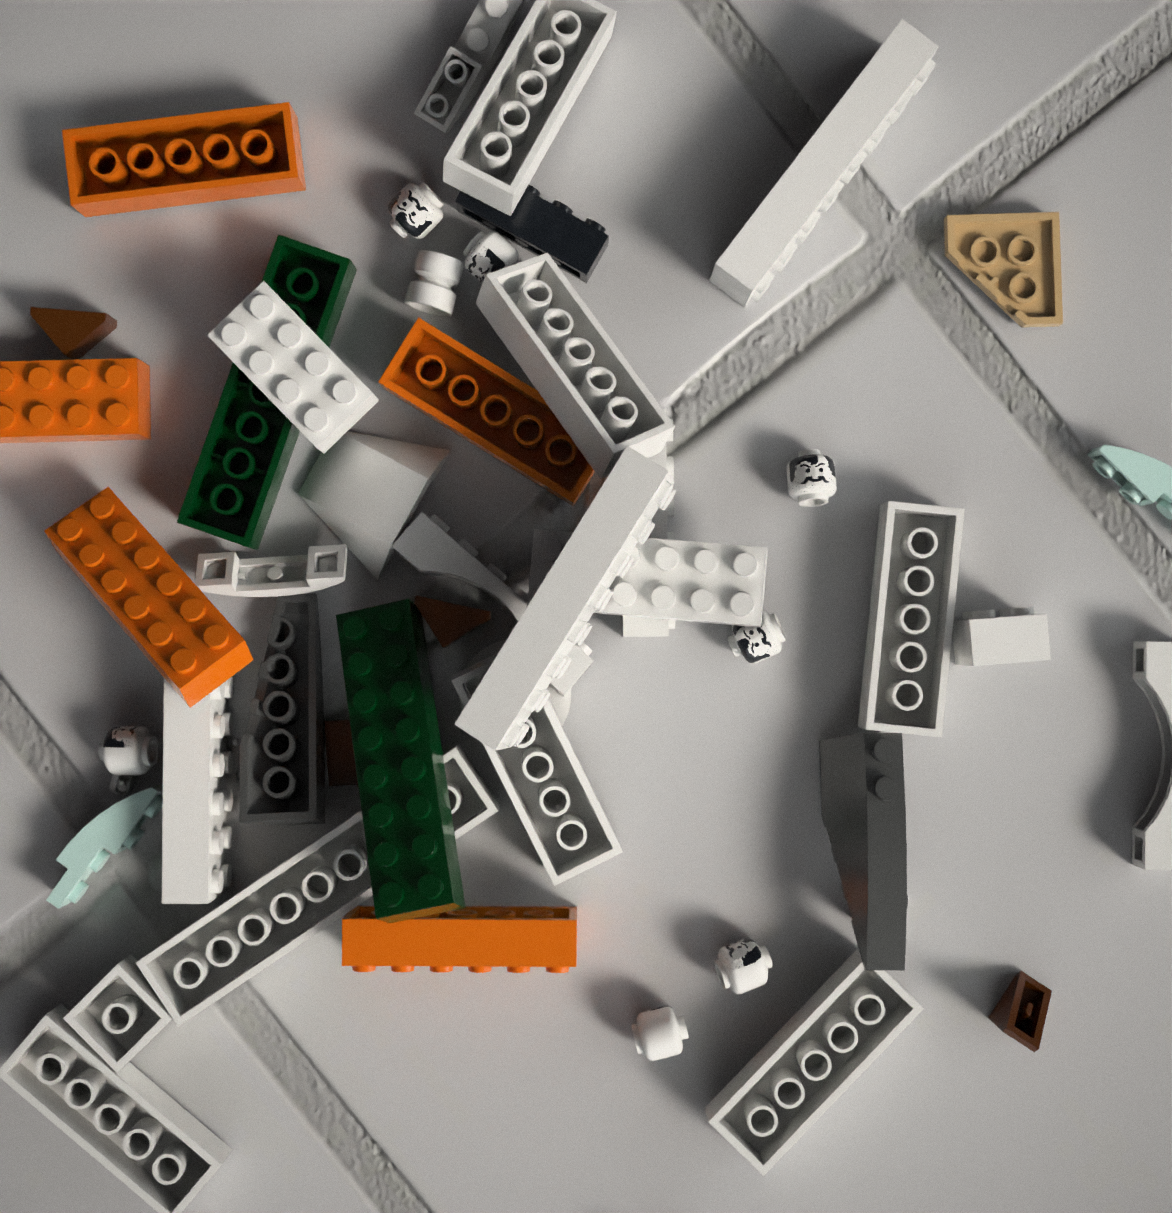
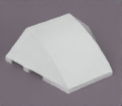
[298,431,450,580]

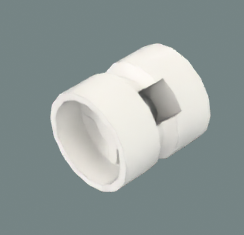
[404,250,464,317]

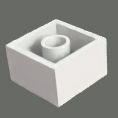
[952,607,1051,666]
[63,955,172,1073]

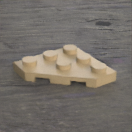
[944,212,1063,328]

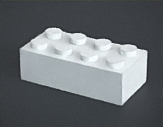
[207,281,379,453]

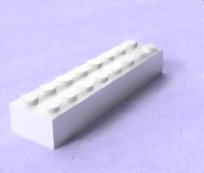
[709,19,939,307]
[454,446,676,751]

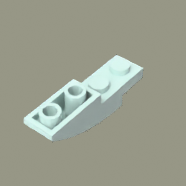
[1087,445,1172,520]
[46,784,163,909]

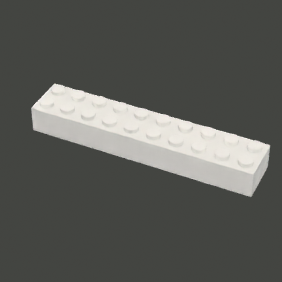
[136,744,501,1027]

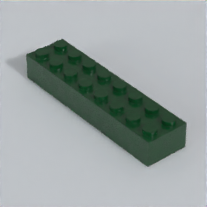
[176,234,357,550]
[336,598,466,923]

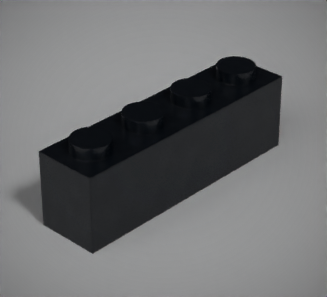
[455,185,609,283]

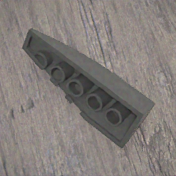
[239,593,325,825]
[819,733,907,971]

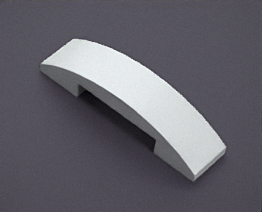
[195,544,348,597]

